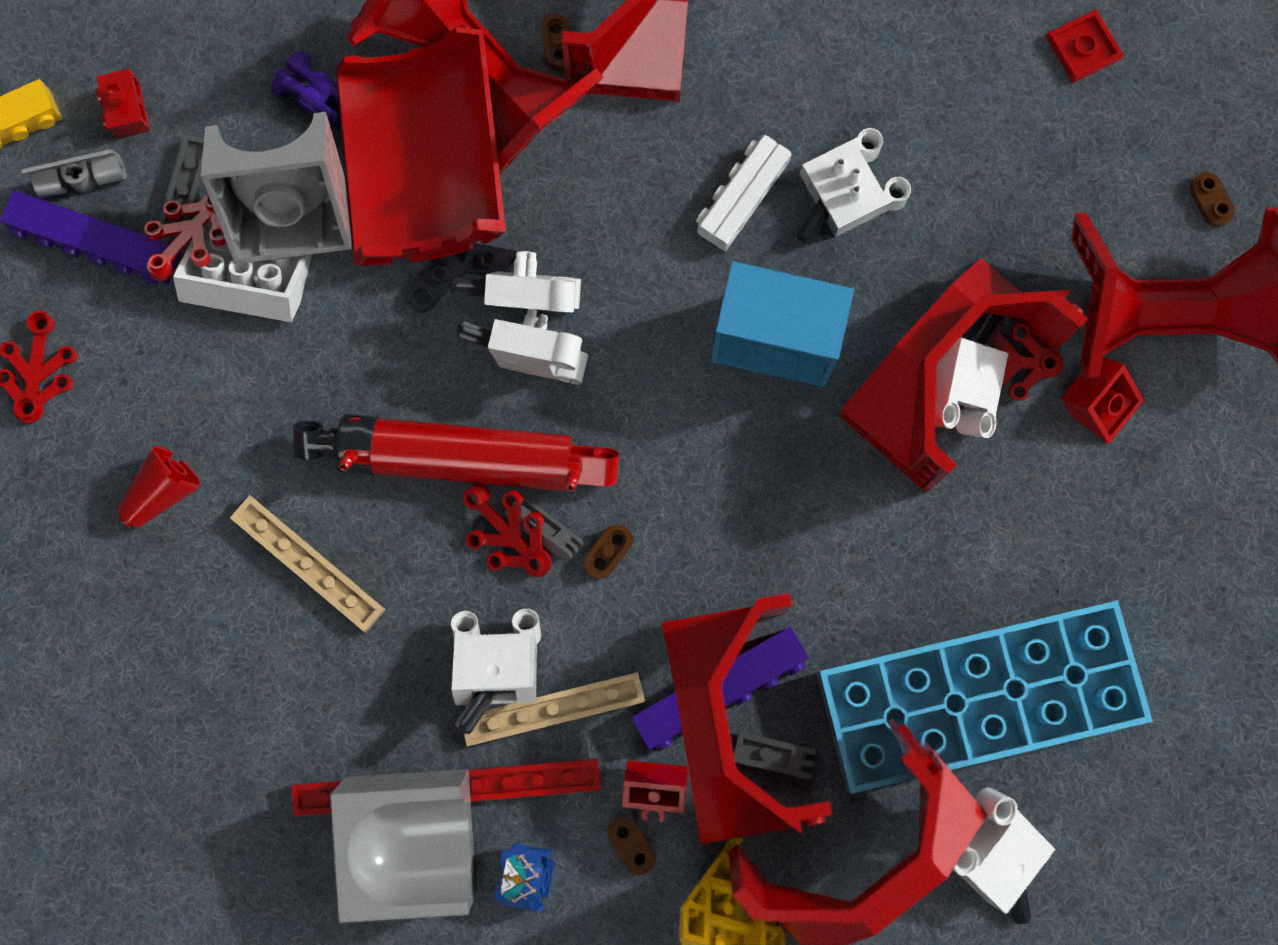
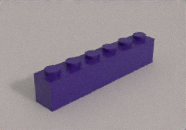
[0,190,182,286]
[631,626,809,752]

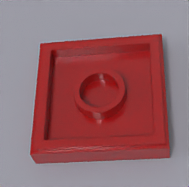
[1045,9,1124,84]

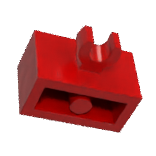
[95,68,150,139]
[622,760,688,822]

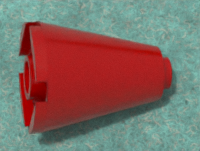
[117,445,200,528]

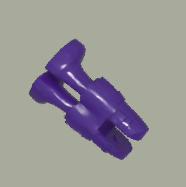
[270,50,341,128]

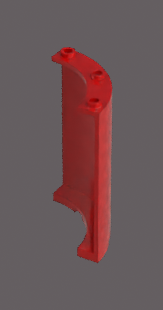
[335,25,506,266]

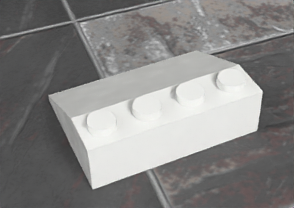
[173,219,312,322]

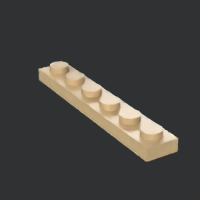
[230,495,386,632]
[464,672,645,747]

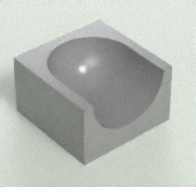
[201,112,352,264]
[331,769,476,923]

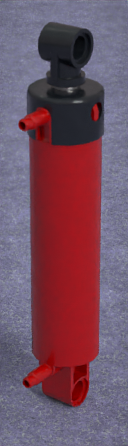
[293,414,620,492]

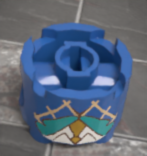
[494,843,554,913]

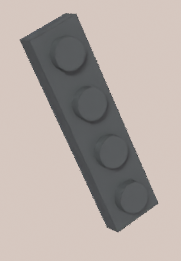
[156,134,204,250]

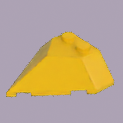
[679,837,786,945]

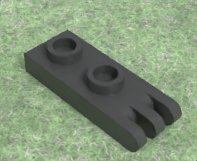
[503,494,584,562]
[734,731,819,781]

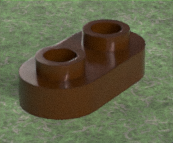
[541,13,570,71]
[1189,172,1235,228]
[584,524,633,579]
[608,816,655,875]

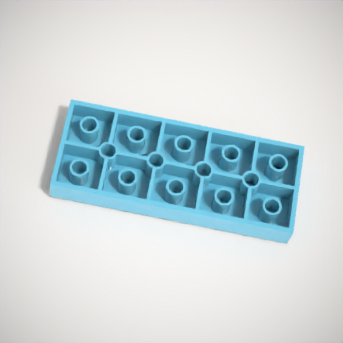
[816,600,1153,794]

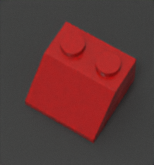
[1061,357,1144,444]

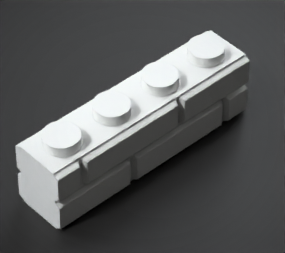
[696,135,792,252]

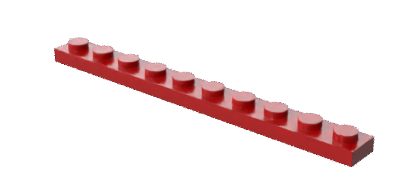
[291,758,601,817]

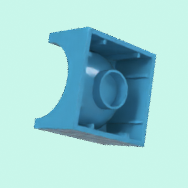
[711,261,854,388]

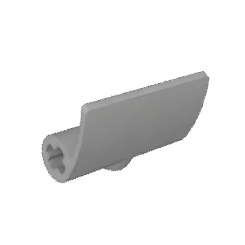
[20,149,126,199]

